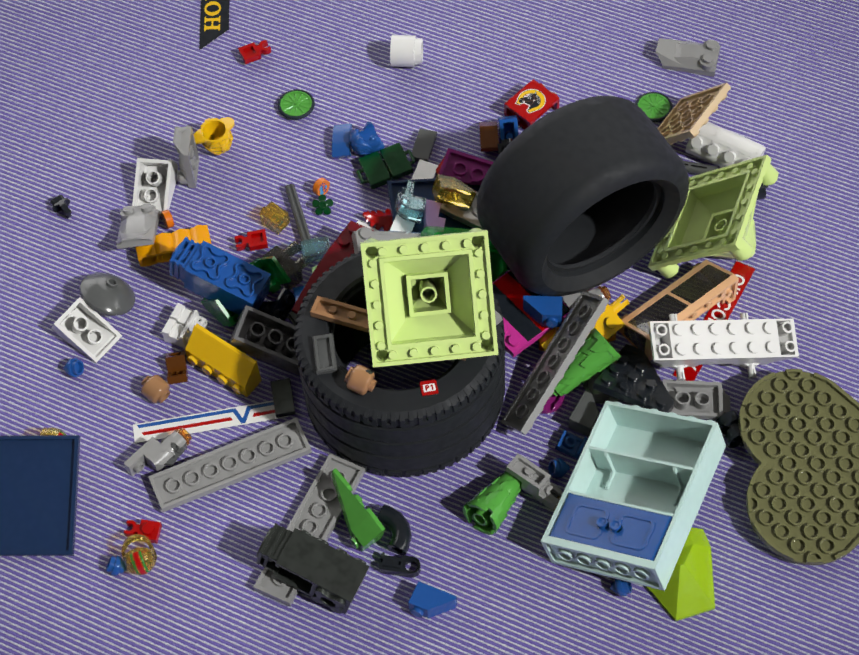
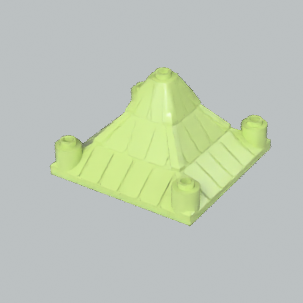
[648,155,779,279]
[360,228,499,368]

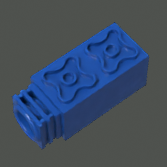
[169,237,271,315]

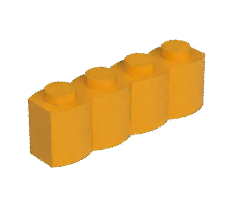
[136,225,212,267]

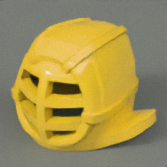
[194,117,235,155]

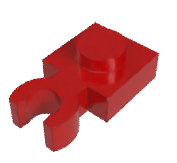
[238,40,271,65]
[234,229,268,251]
[124,519,162,544]

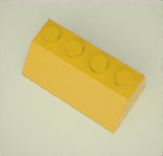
[185,324,262,397]

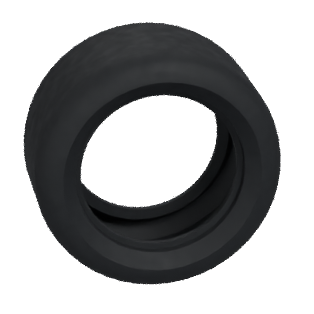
[477,96,689,296]

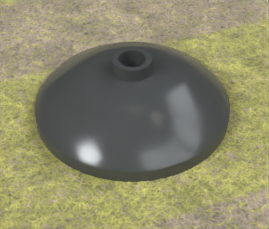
[79,272,135,316]

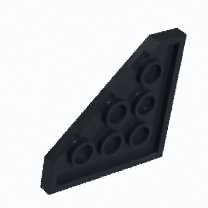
[593,344,675,413]

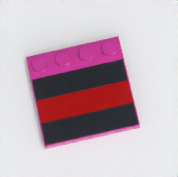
[492,270,571,358]

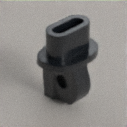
[50,195,72,219]

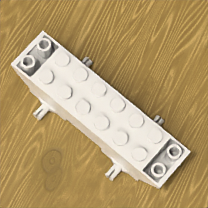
[648,312,799,381]

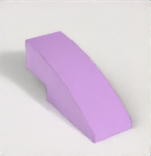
[423,199,446,228]

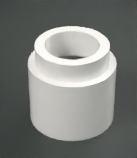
[390,35,423,67]

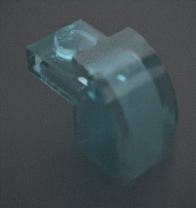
[394,180,427,224]
[300,237,331,264]

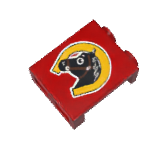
[504,79,560,130]

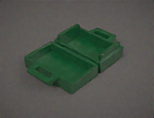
[356,142,416,189]

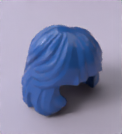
[349,122,385,155]

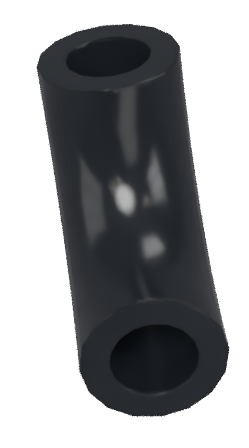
[378,504,412,555]

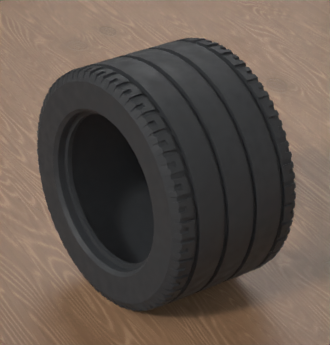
[294,251,505,477]

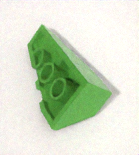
[331,468,385,552]

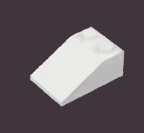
[132,158,178,214]
[51,297,122,363]

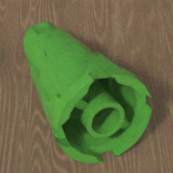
[553,327,621,397]
[463,471,522,535]

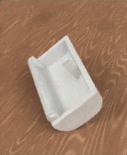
[686,122,766,168]

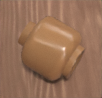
[344,364,377,396]
[141,375,170,403]

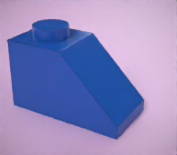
[498,116,519,143]
[523,296,562,328]
[408,581,457,618]

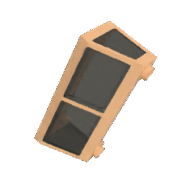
[619,260,739,361]

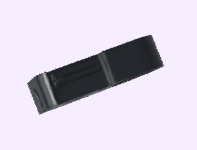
[378,552,421,578]

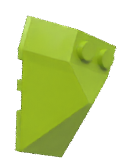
[646,527,715,622]

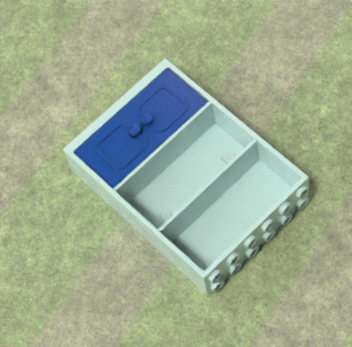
[540,401,726,591]

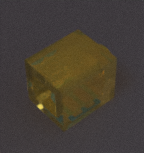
[259,201,290,234]

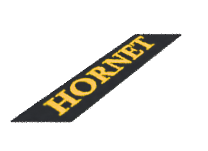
[199,0,230,50]

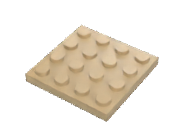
[658,82,731,145]

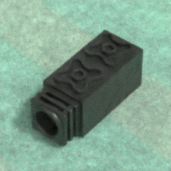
[256,523,370,615]

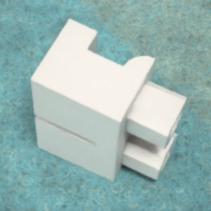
[162,303,208,348]

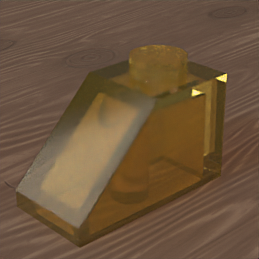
[432,174,476,208]

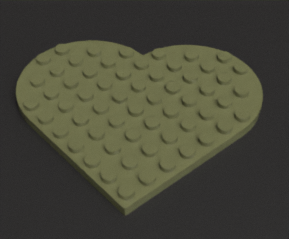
[738,369,859,565]

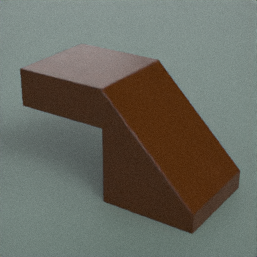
[479,121,499,152]
[165,350,188,385]

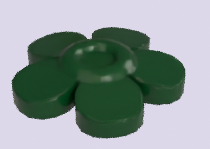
[312,195,333,215]

